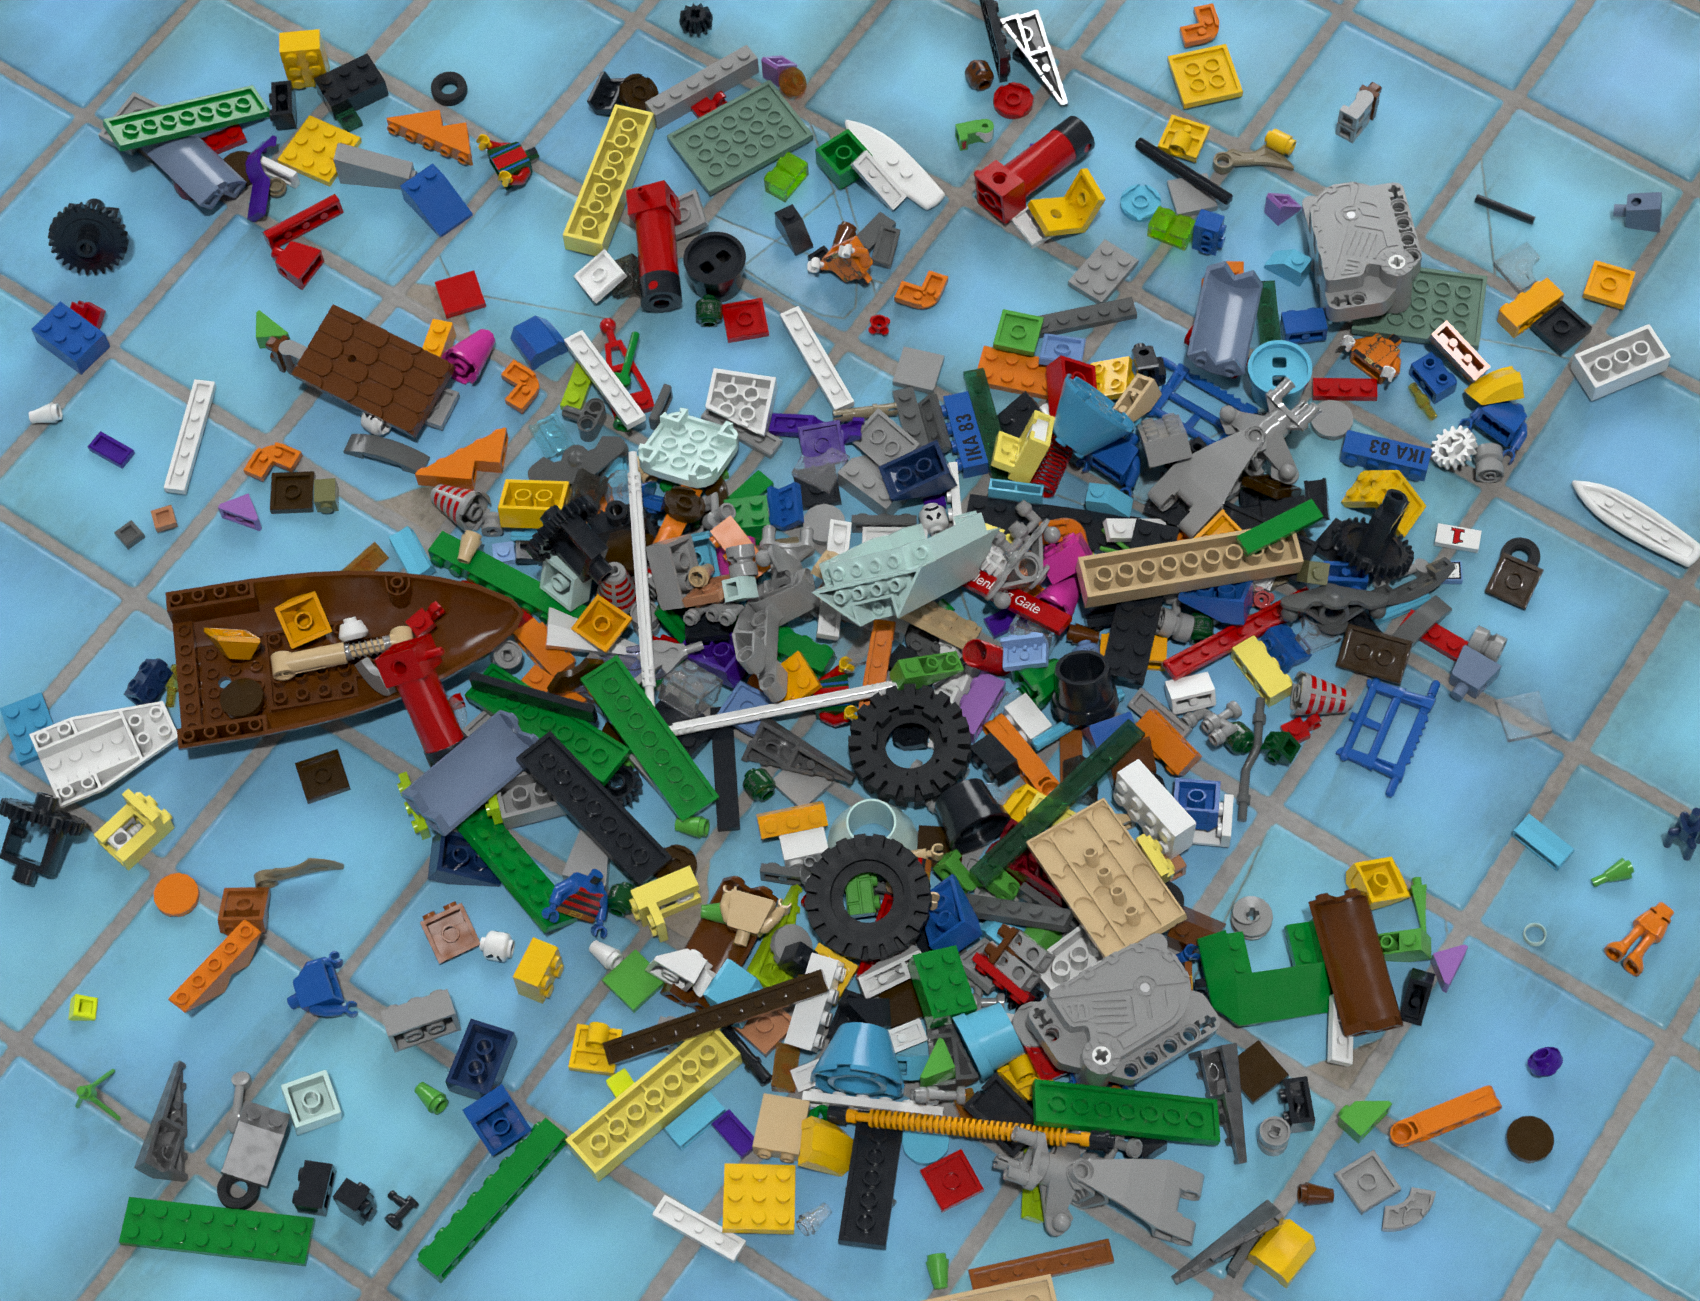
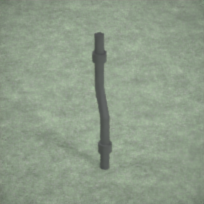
[1237,697,1266,822]

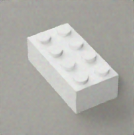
[1570,324,1671,401]
[1113,759,1196,860]
[1028,924,1104,996]
[784,953,846,1053]

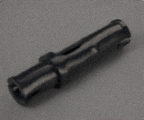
[721,1026,773,1087]

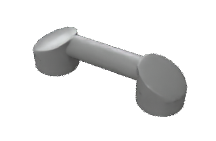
[1372,558,1429,589]
[226,1071,252,1134]

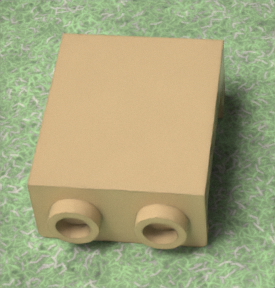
[752,1093,811,1163]

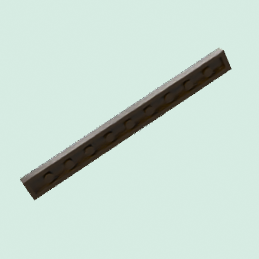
[602,969,829,1066]

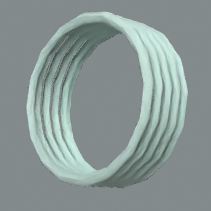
[1523,923,1547,946]

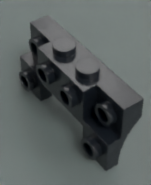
[1239,478,1330,522]

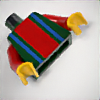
[476,134,539,190]
[811,656,859,727]

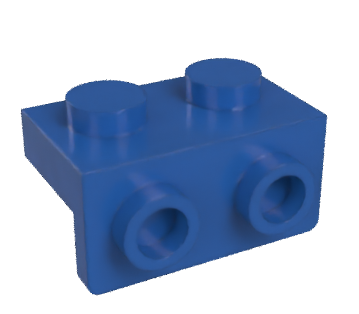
[641,481,664,514]
[767,482,804,531]
[1259,623,1312,674]

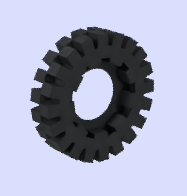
[848,684,972,807]
[804,833,932,962]

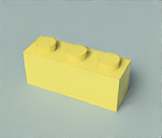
[1231,635,1293,708]

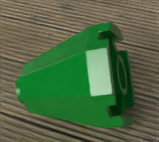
[1012,658,1058,709]

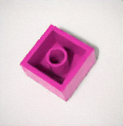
[1043,532,1093,585]

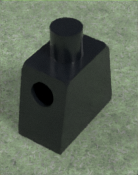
[1131,343,1159,387]

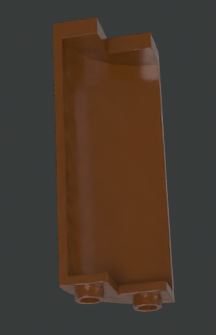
[660,876,779,1011]
[1308,888,1404,1037]

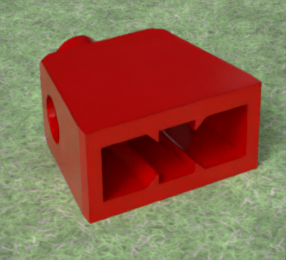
[271,241,325,290]

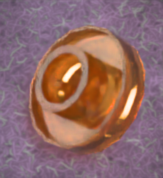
[779,67,807,98]

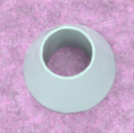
[827,799,918,882]

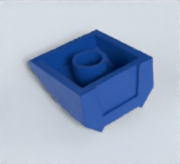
[510,315,568,371]
[1174,778,1221,832]

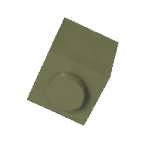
[314,478,339,513]
[1296,560,1330,585]

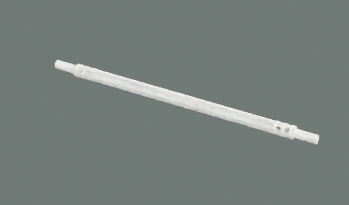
[627,451,656,708]
[669,680,916,736]

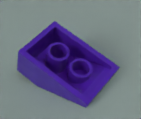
[682,632,746,689]

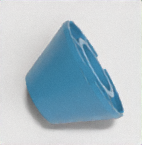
[810,1022,905,1099]

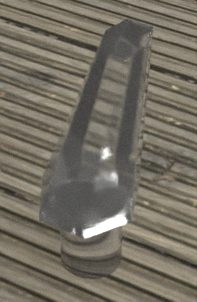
[993,690,1021,716]

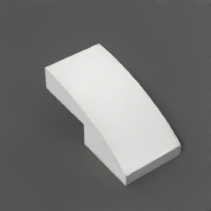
[692,962,716,997]

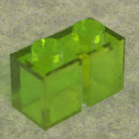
[764,152,809,202]
[1147,206,1196,251]

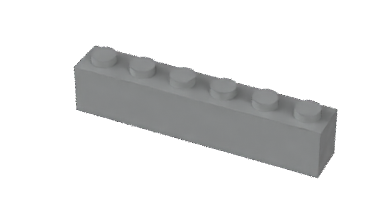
[645,45,759,130]

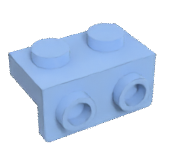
[1000,632,1049,672]

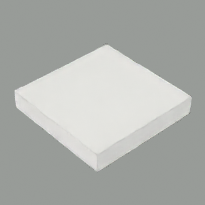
[1010,198,1057,249]
[574,249,627,304]

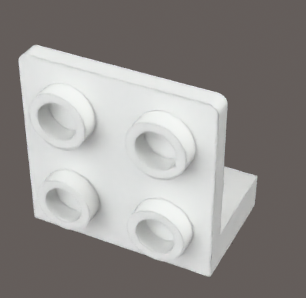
[1192,794,1234,847]

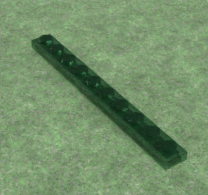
[969,719,1145,888]

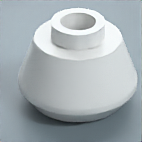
[339,617,368,642]

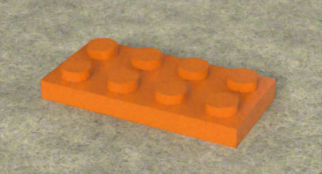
[974,346,1048,400]

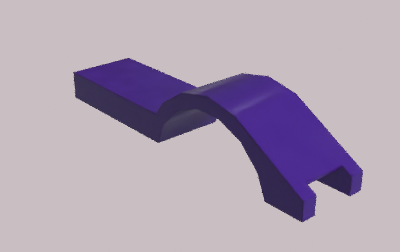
[246,135,277,222]
[769,413,865,444]

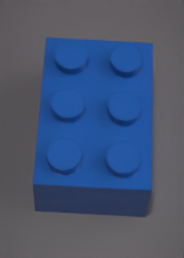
[31,301,110,375]

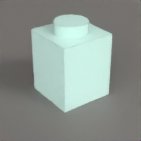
[722,576,759,603]

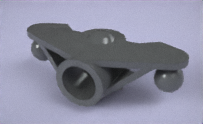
[528,436,629,495]
[1280,583,1389,634]

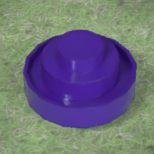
[1528,1047,1563,1076]

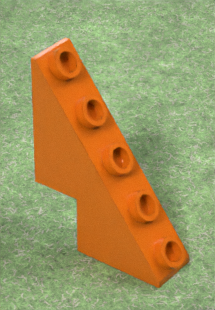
[386,110,473,166]
[415,427,509,490]
[168,920,262,1013]

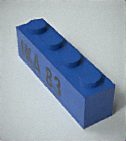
[940,391,988,479]
[1340,430,1432,481]

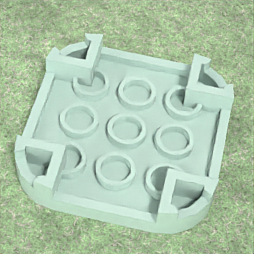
[638,408,739,488]

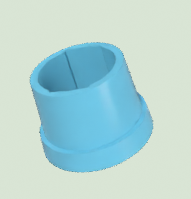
[1248,340,1312,411]
[952,1002,1024,1081]

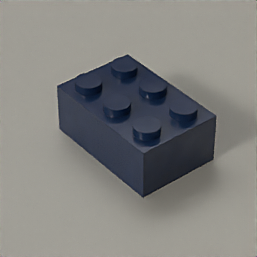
[445,1019,517,1100]

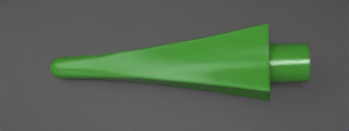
[1409,877,1427,933]

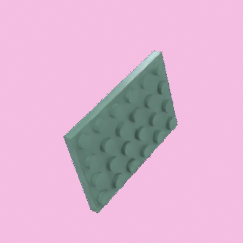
[667,80,813,196]
[1351,267,1487,351]

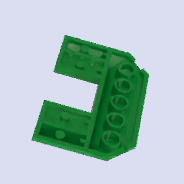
[1196,918,1333,1027]

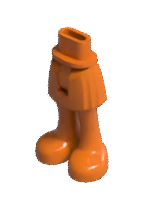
[1604,902,1674,976]

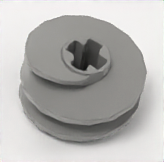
[1230,896,1273,940]

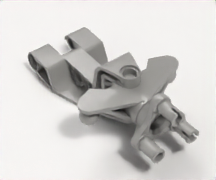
[1147,377,1322,539]
[732,525,820,702]
[993,1125,1205,1246]

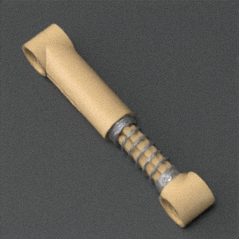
[270,626,413,681]

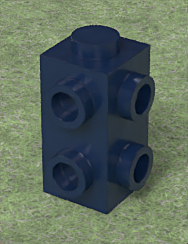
[124,658,173,706]

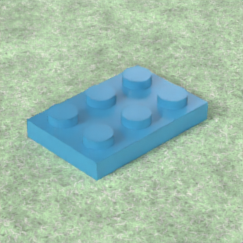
[0,692,54,766]

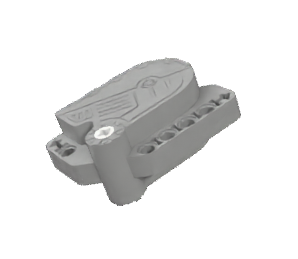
[1302,182,1422,322]
[1026,933,1220,1087]

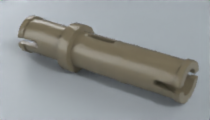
[832,402,898,422]

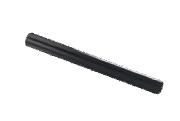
[1135,137,1233,205]

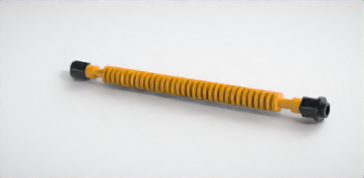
[827,1104,1115,1154]

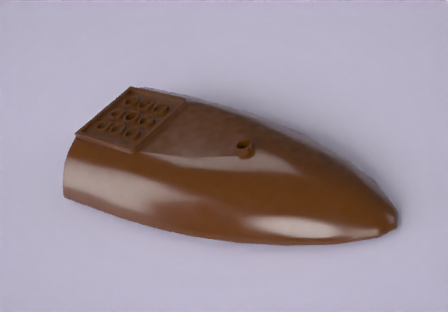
[165,571,524,750]

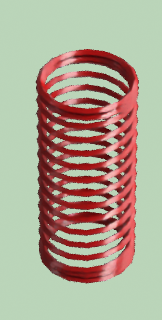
[1030,433,1073,498]
[962,639,1011,676]

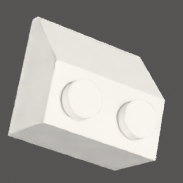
[645,949,707,992]

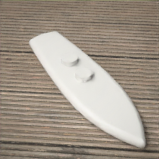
[845,120,945,210]
[1572,480,1700,567]

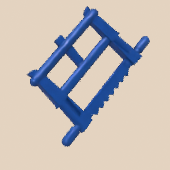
[1145,357,1259,446]
[1335,678,1440,798]

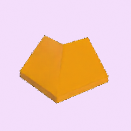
[274,591,333,649]
[571,594,633,654]
[204,627,260,660]

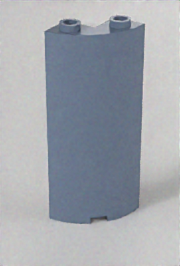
[140,134,247,210]
[1187,261,1263,377]
[401,710,539,836]

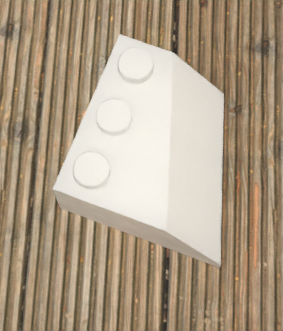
[705,368,778,437]

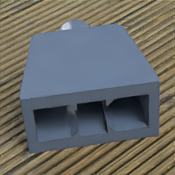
[1613,192,1662,232]
[1449,645,1501,701]

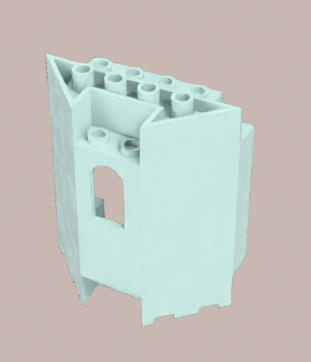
[812,511,1001,627]

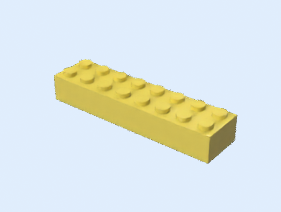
[563,104,656,256]
[565,1030,742,1182]

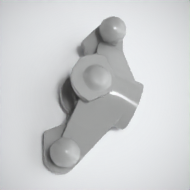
[985,518,1061,609]

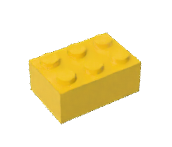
[279,29,330,89]
[498,479,572,529]

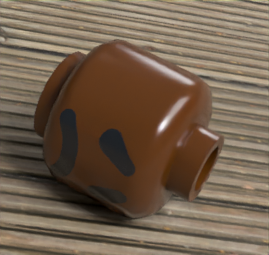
[964,60,994,91]

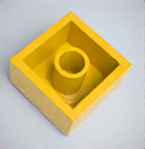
[513,937,564,1004]

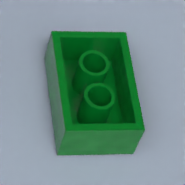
[907,945,977,1029]

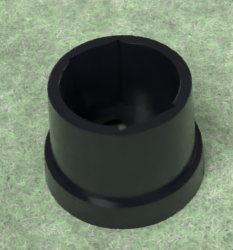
[683,231,746,302]
[1052,650,1119,725]
[935,778,1011,853]

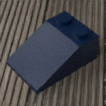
[878,440,958,502]
[427,831,501,887]

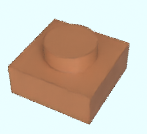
[151,505,178,533]

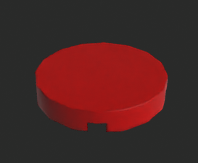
[993,82,1034,120]

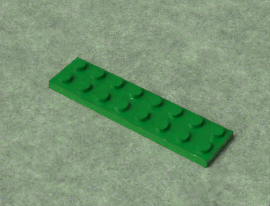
[103,85,270,152]
[580,655,719,822]
[465,663,631,786]
[455,803,579,933]
[1032,1079,1221,1146]
[119,1197,315,1266]

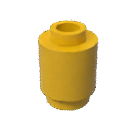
[1264,128,1297,155]

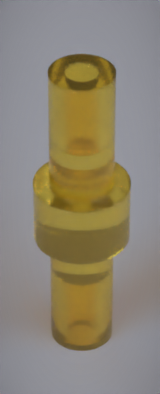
[1408,382,1438,421]
[165,664,178,707]

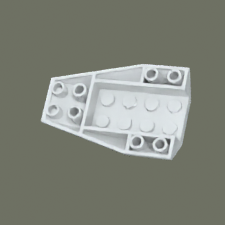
[29,701,178,808]

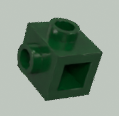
[1260,731,1301,764]

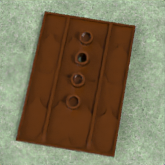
[291,304,456,438]

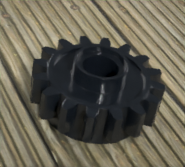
[604,763,643,808]

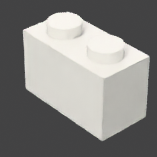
[1165,672,1216,715]
[1004,693,1052,748]
[779,827,828,867]

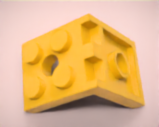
[1027,168,1106,237]
[1341,470,1426,538]

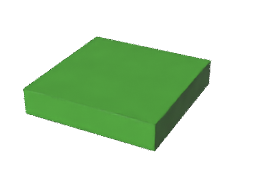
[993,309,1044,357]
[602,949,665,1013]

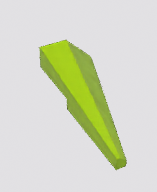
[746,884,802,988]

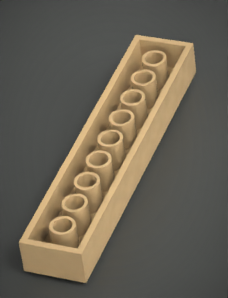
[1075,529,1304,608]

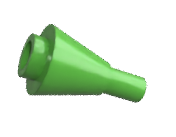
[1591,858,1634,887]

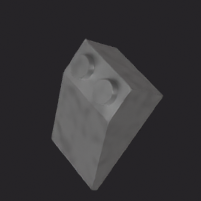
[220,1100,290,1188]

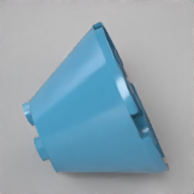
[1052,374,1136,459]

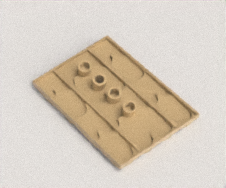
[1026,798,1187,958]

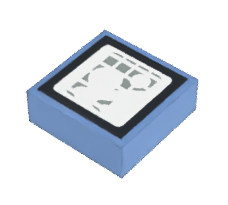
[1441,561,1463,584]

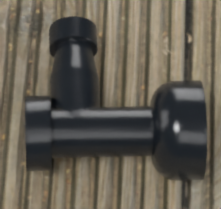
[384,1190,419,1231]

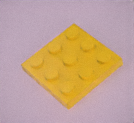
[1167,44,1243,109]
[277,115,362,187]
[722,1163,796,1234]

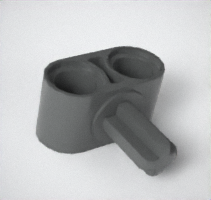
[562,398,607,442]

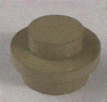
[269,177,287,197]

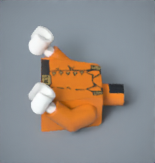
[807,236,873,286]
[1339,334,1401,385]

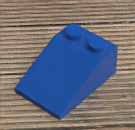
[400,163,473,238]
[1178,580,1253,625]
[924,874,982,952]

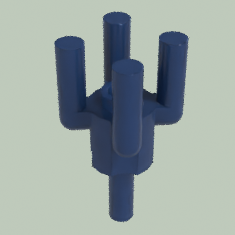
[1663,808,1700,861]

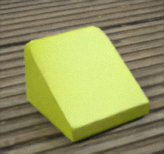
[68,994,98,1021]
[606,1068,634,1098]

